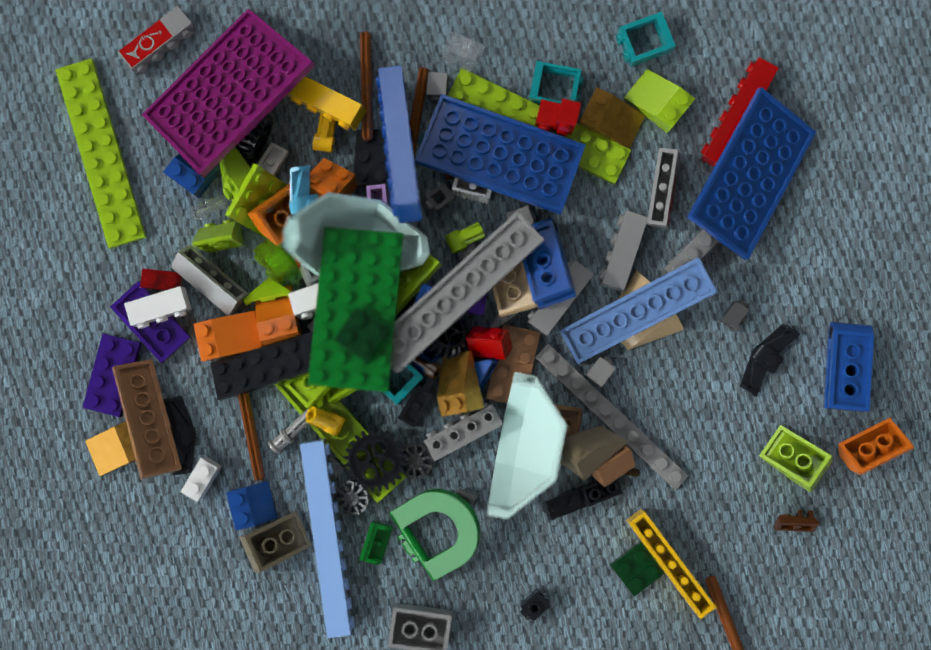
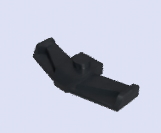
[740,324,800,397]
[163,396,197,476]

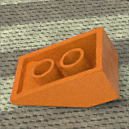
[255,284,302,346]
[193,311,263,362]

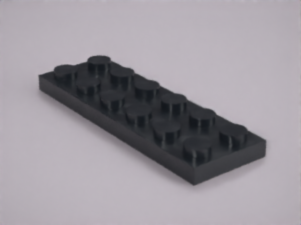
[210,331,313,401]

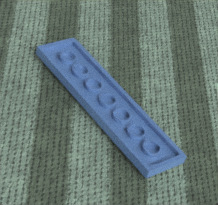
[559,257,717,364]

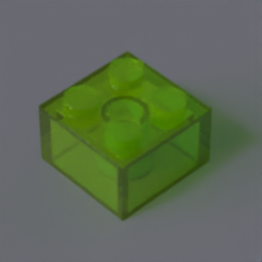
[253,238,300,284]

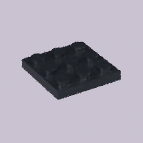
[354,130,413,187]

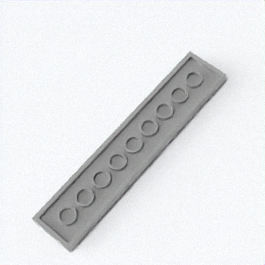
[391,211,544,374]

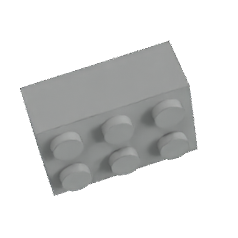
[388,603,452,650]

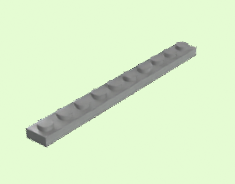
[535,344,688,490]

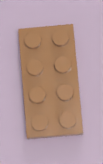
[486,324,540,403]

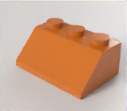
[247,183,310,246]
[838,418,914,475]

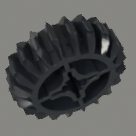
[235,114,273,161]
[428,319,468,360]

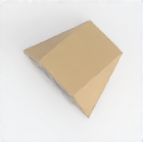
[618,270,684,350]

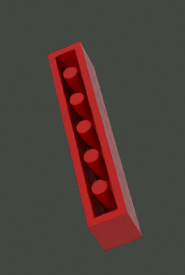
[700,57,779,167]

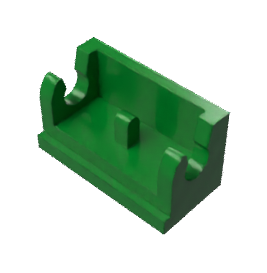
[359,520,393,565]

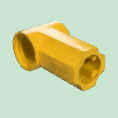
[312,113,336,153]
[306,406,346,436]

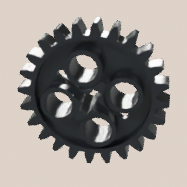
[344,429,407,492]

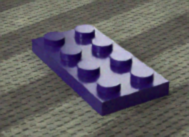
[110,281,191,363]
[82,334,141,417]

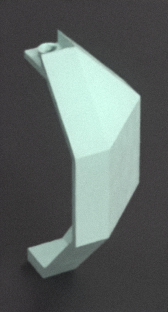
[283,192,430,276]
[487,372,567,519]

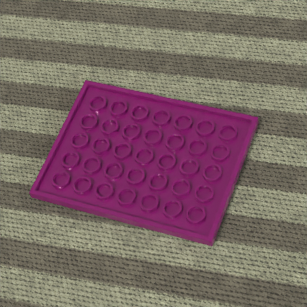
[142,8,315,178]

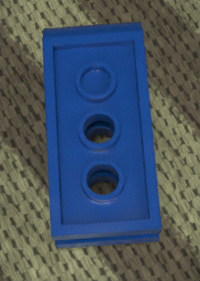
[523,217,577,309]
[823,322,874,412]

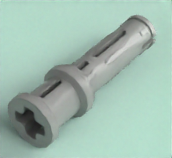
[268,409,309,455]

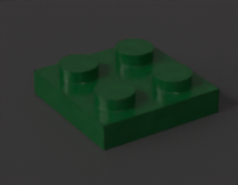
[334,307,390,363]
[610,541,665,597]

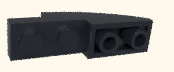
[543,478,623,521]

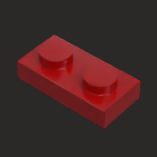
[140,268,181,291]

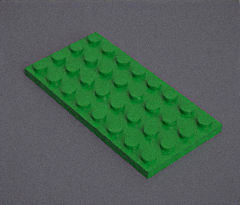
[308,227,404,392]

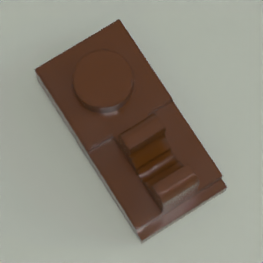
[774,510,819,532]

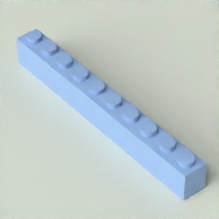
[300,439,355,638]

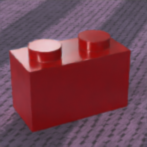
[466,326,513,360]

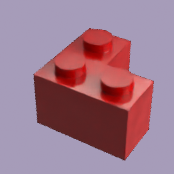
[535,98,581,136]

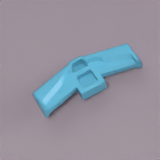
[289,165,318,215]

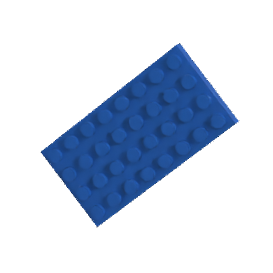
[687,87,816,260]
[415,94,586,215]

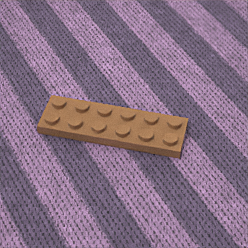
[112,359,182,480]

